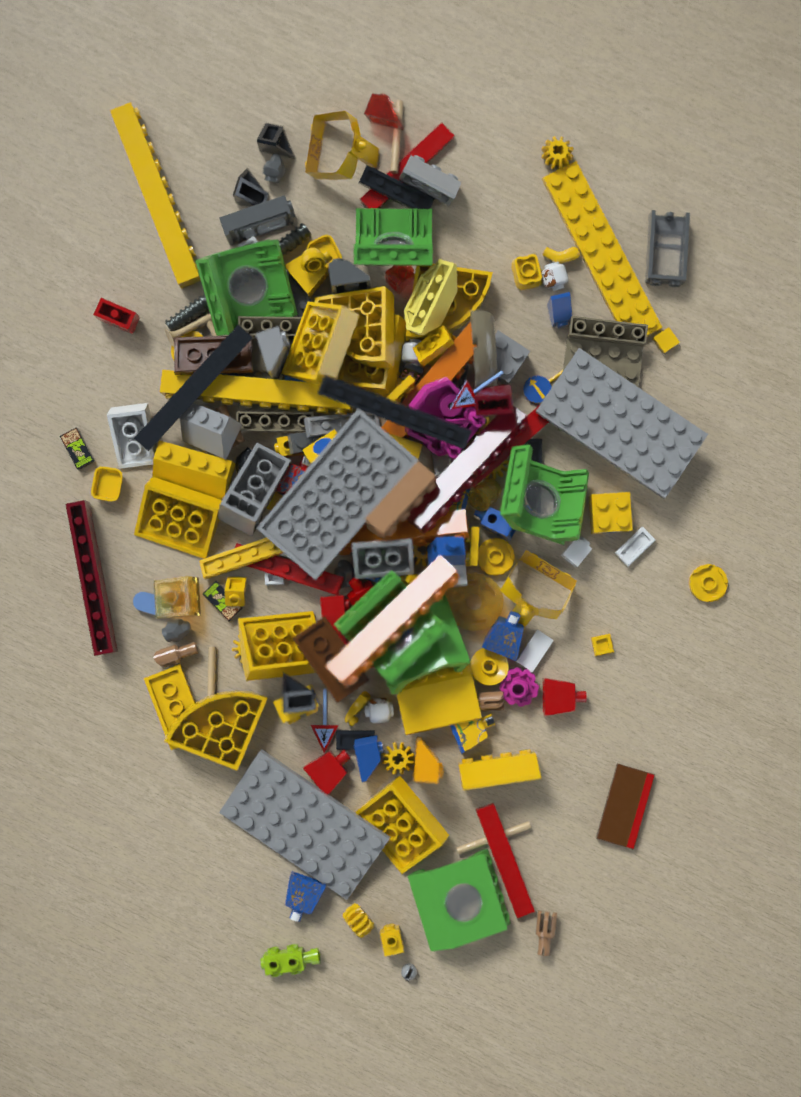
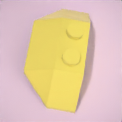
[404,259,457,335]

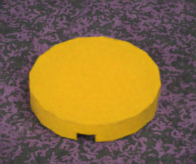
[478,538,515,576]
[689,564,728,602]

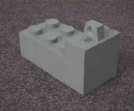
[218,443,291,536]

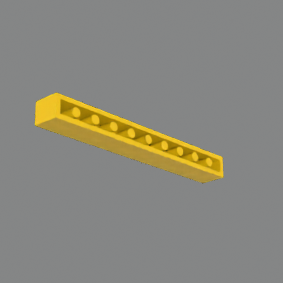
[110,102,201,289]
[160,370,353,415]

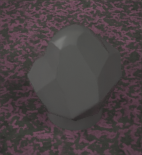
[263,154,286,183]
[334,560,355,589]
[162,619,191,642]

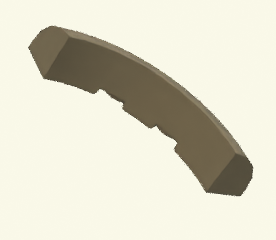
[470,311,498,403]

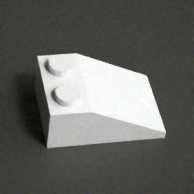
[107,403,156,469]

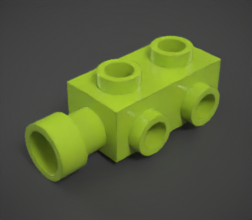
[260,944,320,977]

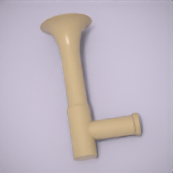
[165,313,221,347]

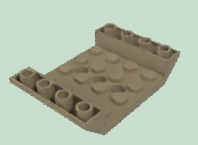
[236,316,315,432]
[558,316,648,431]

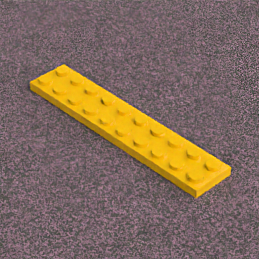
[542,161,663,336]

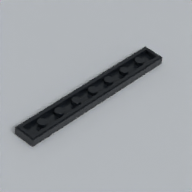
[134,324,253,451]
[318,374,472,449]

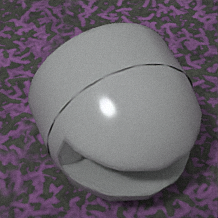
[401,963,417,981]

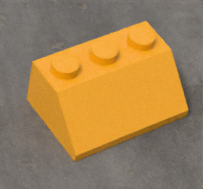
[414,736,443,783]

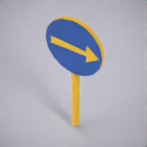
[523,370,563,403]

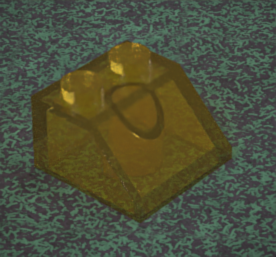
[153,576,201,619]

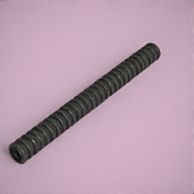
[165,223,311,331]

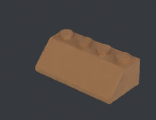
[365,461,436,539]

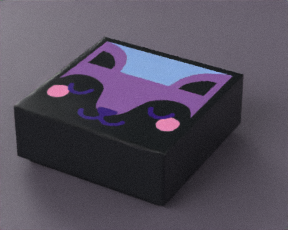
[399,362,424,384]

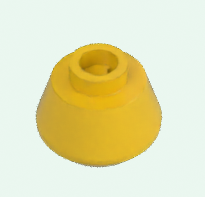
[300,248,327,273]

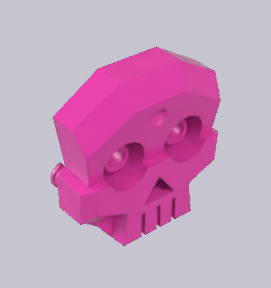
[405,377,485,458]

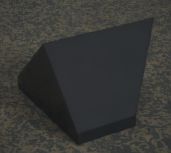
[257,123,296,159]
[233,168,269,207]
[282,672,316,713]

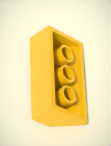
[152,440,236,500]
[458,749,541,790]

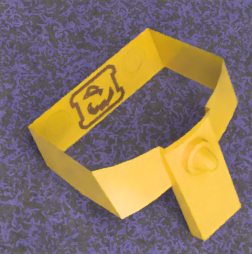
[305,111,379,180]
[500,550,577,628]

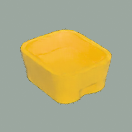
[307,234,342,270]
[511,254,543,290]
[91,466,123,501]

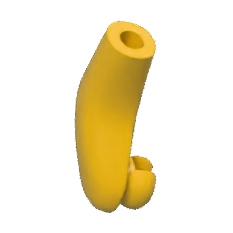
[542,247,580,264]
[344,691,371,726]

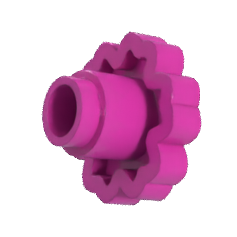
[499,667,539,707]

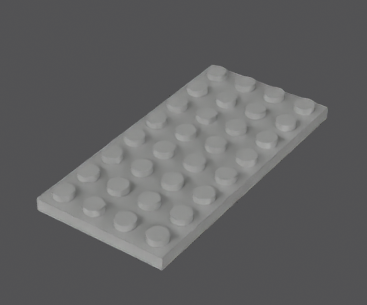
[535,348,708,499]
[257,409,419,580]
[219,749,390,900]

